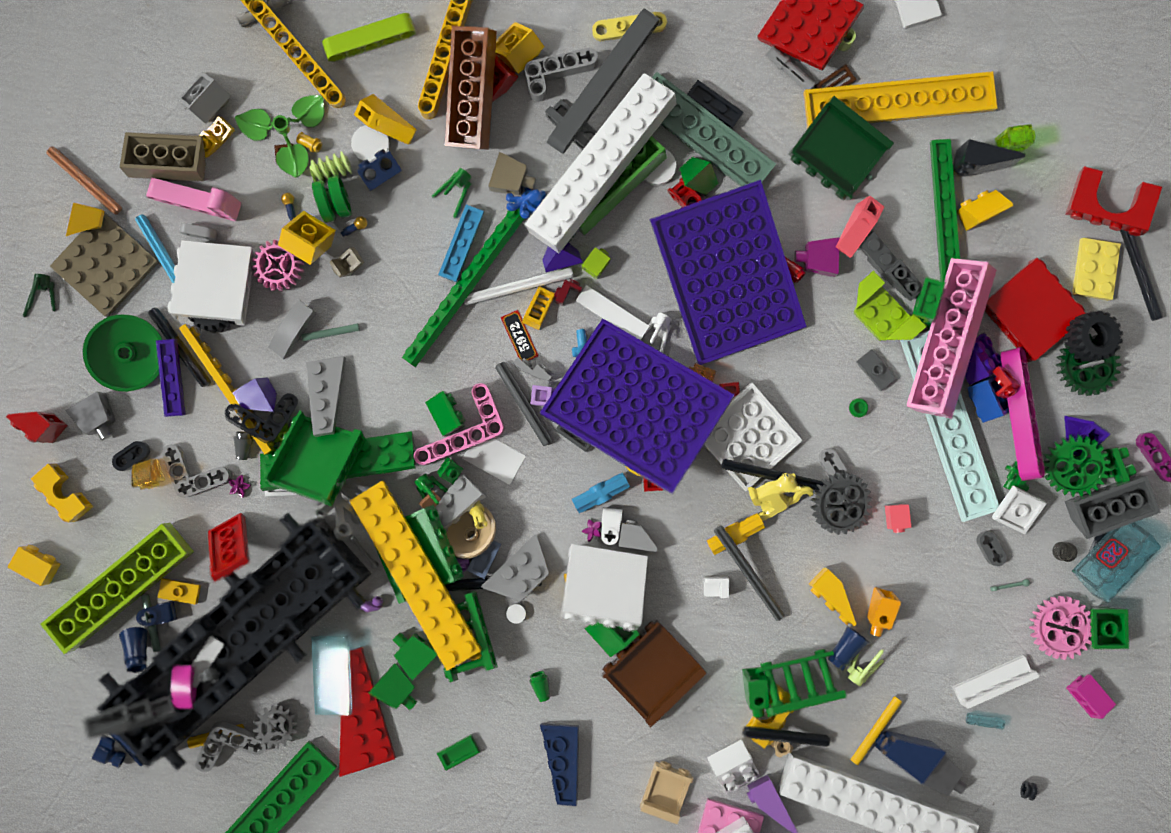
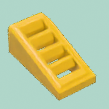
[522,286,555,330]

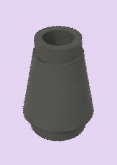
[233,431,253,460]

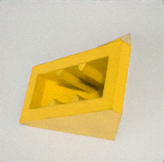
[65,202,105,237]

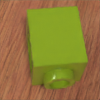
[582,247,611,280]

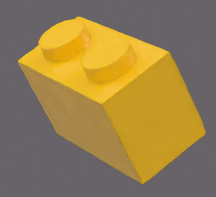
[7,545,61,586]

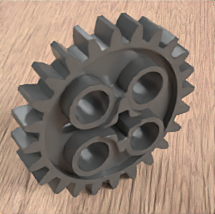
[810,472,873,535]

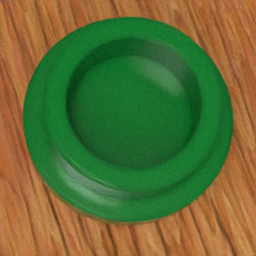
[849,398,868,418]

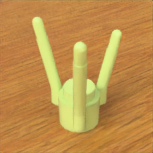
[847,650,884,687]

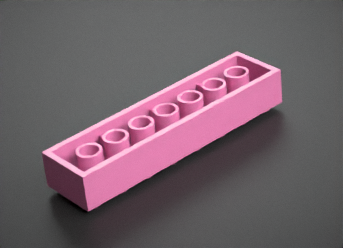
[907,258,997,419]

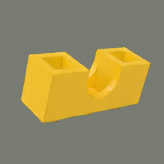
[31,463,93,523]
[746,684,794,749]

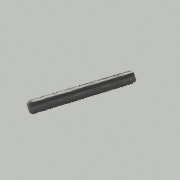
[495,362,552,446]

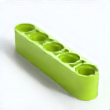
[322,13,416,62]

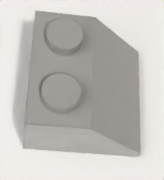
[178,72,231,124]

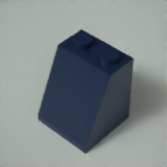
[875,730,946,785]

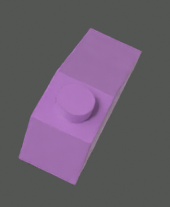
[747,775,798,833]

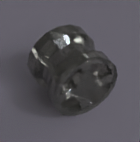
[1052,542,1078,562]

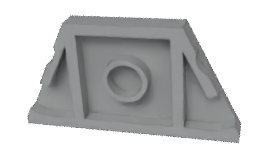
[481,535,549,602]

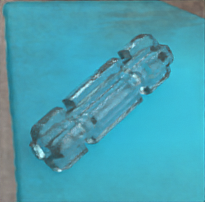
[965,713,1005,730]

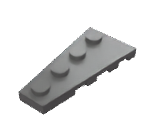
[306,356,346,437]
[435,473,487,532]

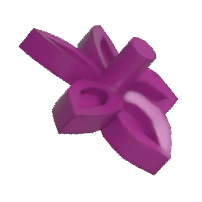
[229,475,251,498]
[582,519,602,542]

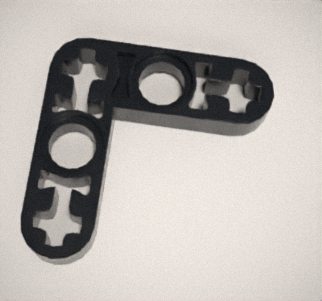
[224,393,298,443]

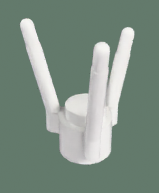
[646,313,672,353]

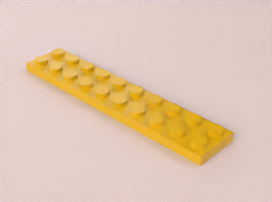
[803,71,997,128]
[350,481,482,671]

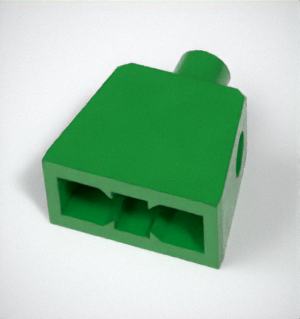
[392,632,437,681]
[369,663,418,711]
[742,667,769,717]

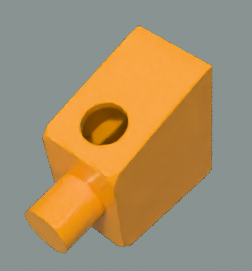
[867,587,901,637]

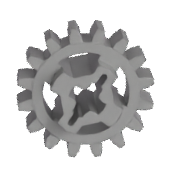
[253,705,297,749]

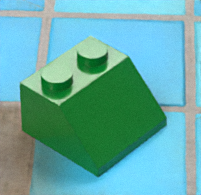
[1091,607,1129,649]

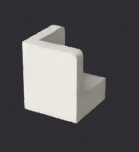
[704,577,729,598]

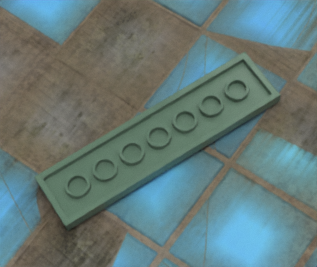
[652,72,776,186]

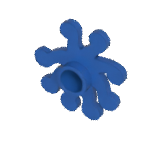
[506,188,546,219]

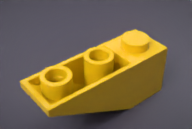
[354,94,417,145]
[809,568,856,627]

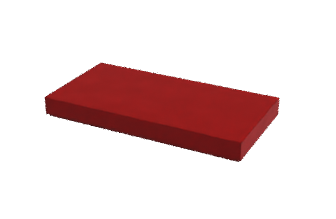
[208,513,250,582]

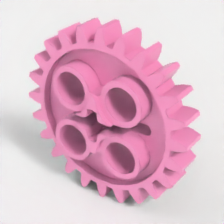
[1029,596,1091,660]

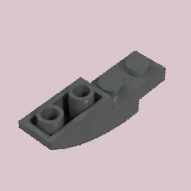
[859,231,923,301]

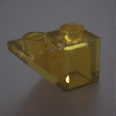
[131,459,165,490]

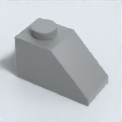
[618,520,658,552]

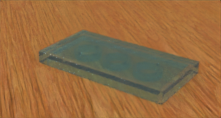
[311,636,352,715]

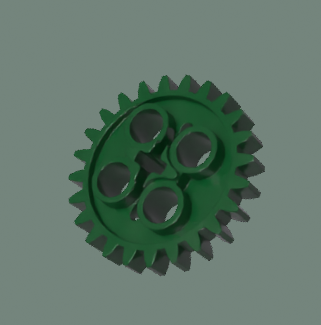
[1056,334,1122,396]

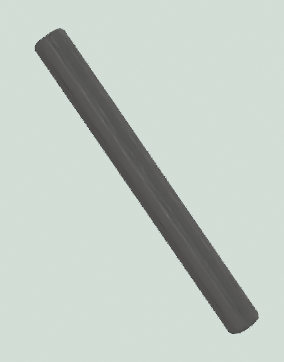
[714,525,785,621]

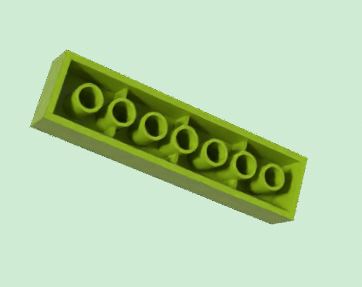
[40,522,194,654]

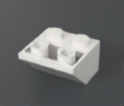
[707,740,760,794]

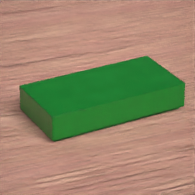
[437,734,480,771]

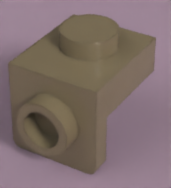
[329,247,365,277]

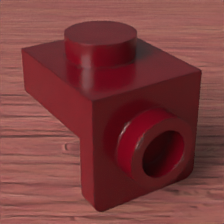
[554,279,583,306]

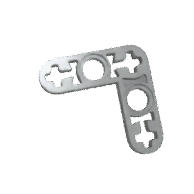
[162,444,231,498]
[195,721,267,772]

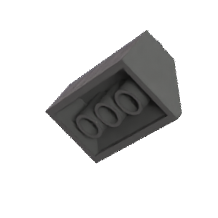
[1064,476,1161,539]

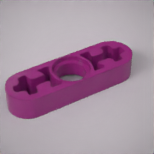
[1136,433,1171,482]

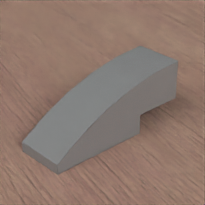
[268,300,316,359]

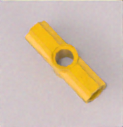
[706,513,765,555]

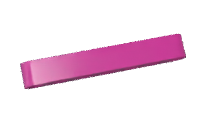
[1001,347,1045,481]

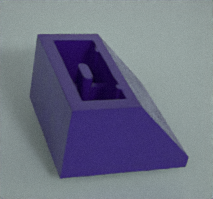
[965,332,1002,385]

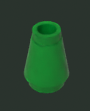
[529,671,550,702]

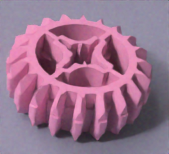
[252,239,304,291]

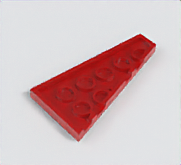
[339,647,396,777]

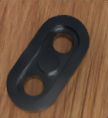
[112,441,150,471]

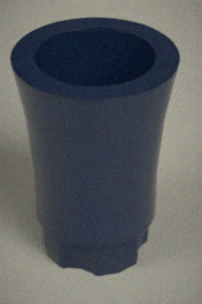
[828,625,870,671]
[119,627,148,673]

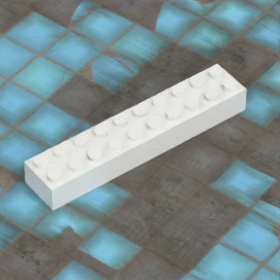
[525,73,677,253]
[777,752,979,833]

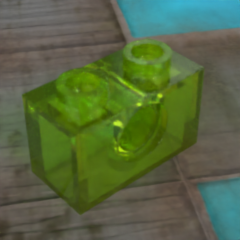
[995,124,1036,152]

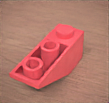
[836,196,884,258]

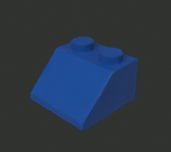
[967,375,1009,423]

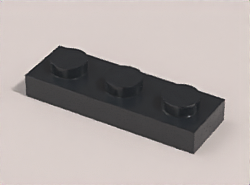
[687,80,744,129]

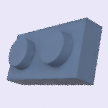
[467,540,502,579]

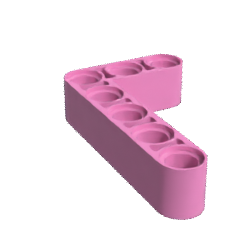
[146,178,241,221]
[414,383,504,465]

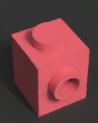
[885,504,911,533]

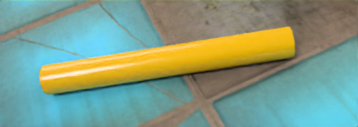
[850,696,902,765]

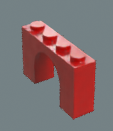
[1065,166,1162,236]

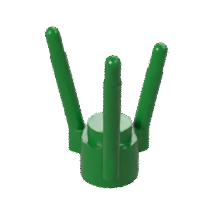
[432,168,472,218]
[414,473,448,505]

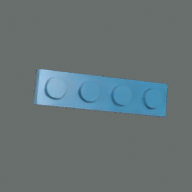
[438,204,484,283]

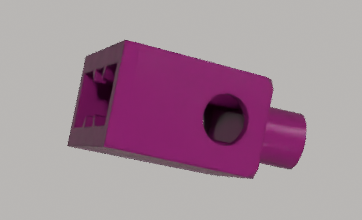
[794,238,840,277]

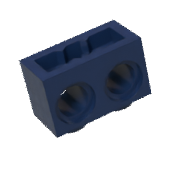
[357,149,402,191]

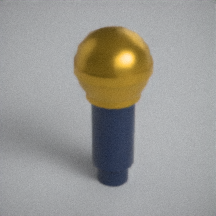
[281,193,296,221]
[340,216,368,237]

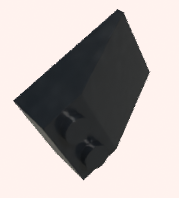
[953,139,1026,177]

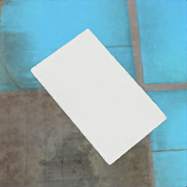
[462,430,526,485]

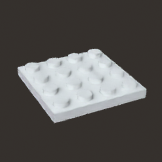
[704,383,802,492]

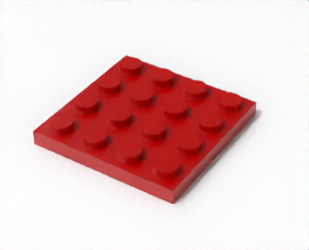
[757,0,864,71]

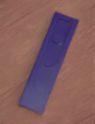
[156,339,186,417]

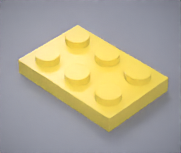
[1072,238,1121,301]

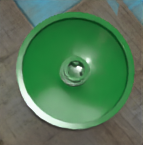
[82,314,163,392]

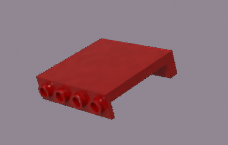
[985,258,1086,362]

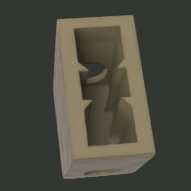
[488,152,536,195]

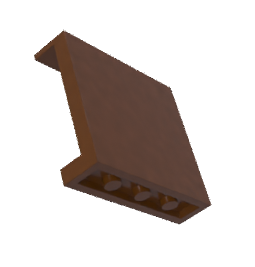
[602,620,707,728]

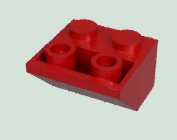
[6,412,68,443]

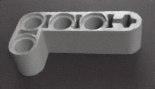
[525,48,597,102]

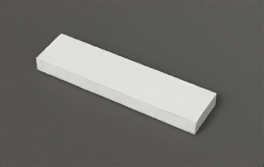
[576,285,650,340]

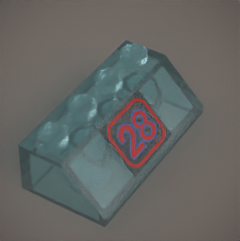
[1072,522,1161,603]

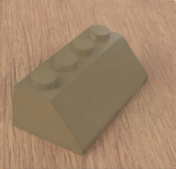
[120,132,206,182]

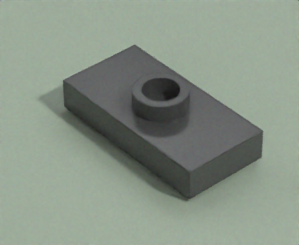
[856,349,896,391]

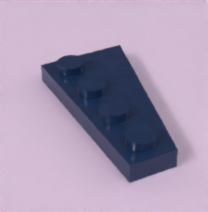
[540,723,579,806]

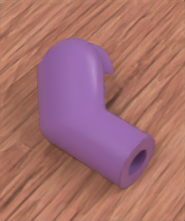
[360,596,383,612]

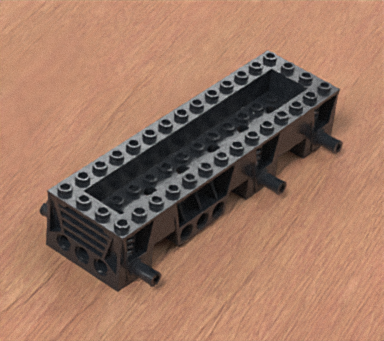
[96,512,372,771]

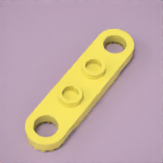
[592,12,667,41]

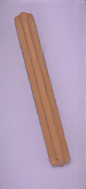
[46,146,122,215]

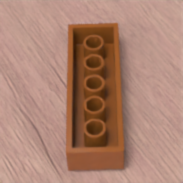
[445,26,497,150]

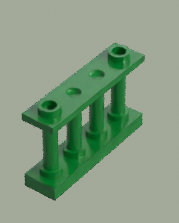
[444,592,498,682]
[755,649,847,717]

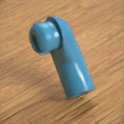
[572,329,587,357]

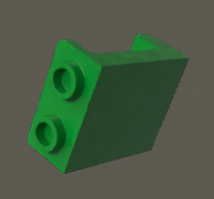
[912,277,945,328]

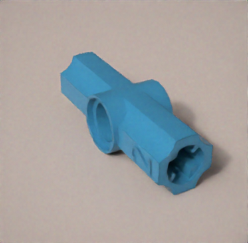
[572,473,630,514]

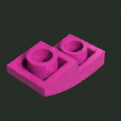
[172,666,197,708]

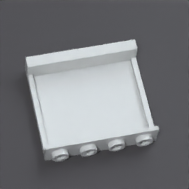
[168,240,255,326]
[560,544,648,631]

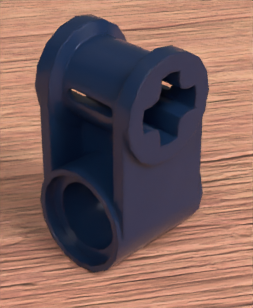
[136,601,178,626]

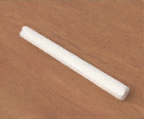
[463,268,573,305]

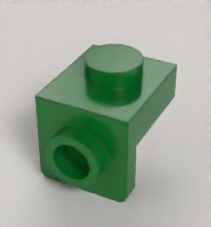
[437,457,464,484]

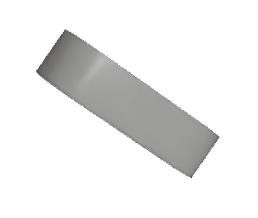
[179,223,217,241]
[819,449,848,478]

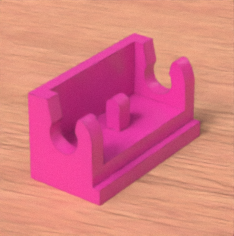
[1066,674,1116,719]

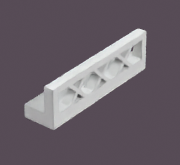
[952,655,1039,709]

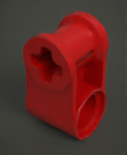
[667,178,702,207]

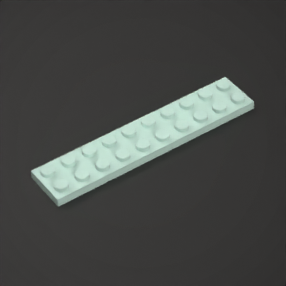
[900,331,999,522]

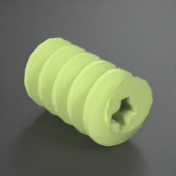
[310,151,353,182]

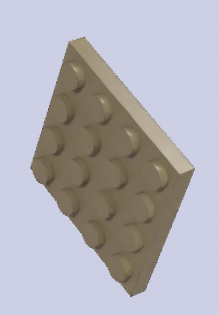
[50,213,159,317]

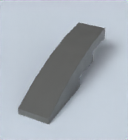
[83,695,176,739]

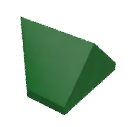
[679,157,719,196]

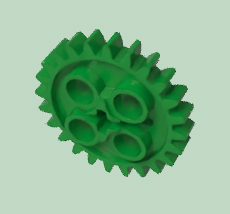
[1043,434,1111,497]

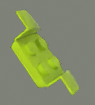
[853,270,926,341]

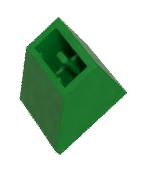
[425,390,466,437]
[584,623,640,657]

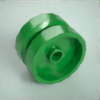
[312,175,352,223]

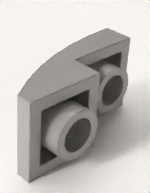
[513,357,552,381]

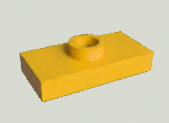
[158,578,201,605]

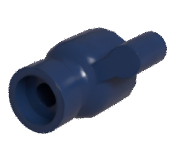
[92,736,127,768]

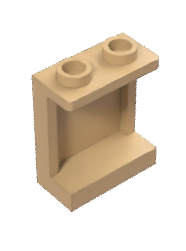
[640,761,693,825]

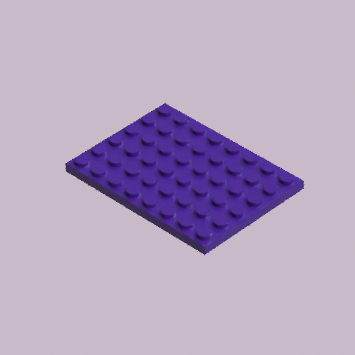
[649,180,807,366]
[540,318,734,495]

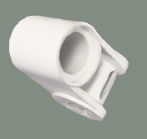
[601,507,622,545]

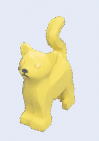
[748,473,813,521]

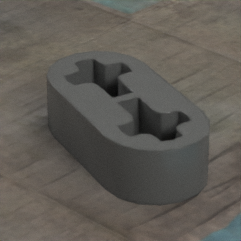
[976,532,1006,566]

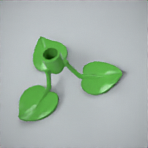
[235,95,324,178]

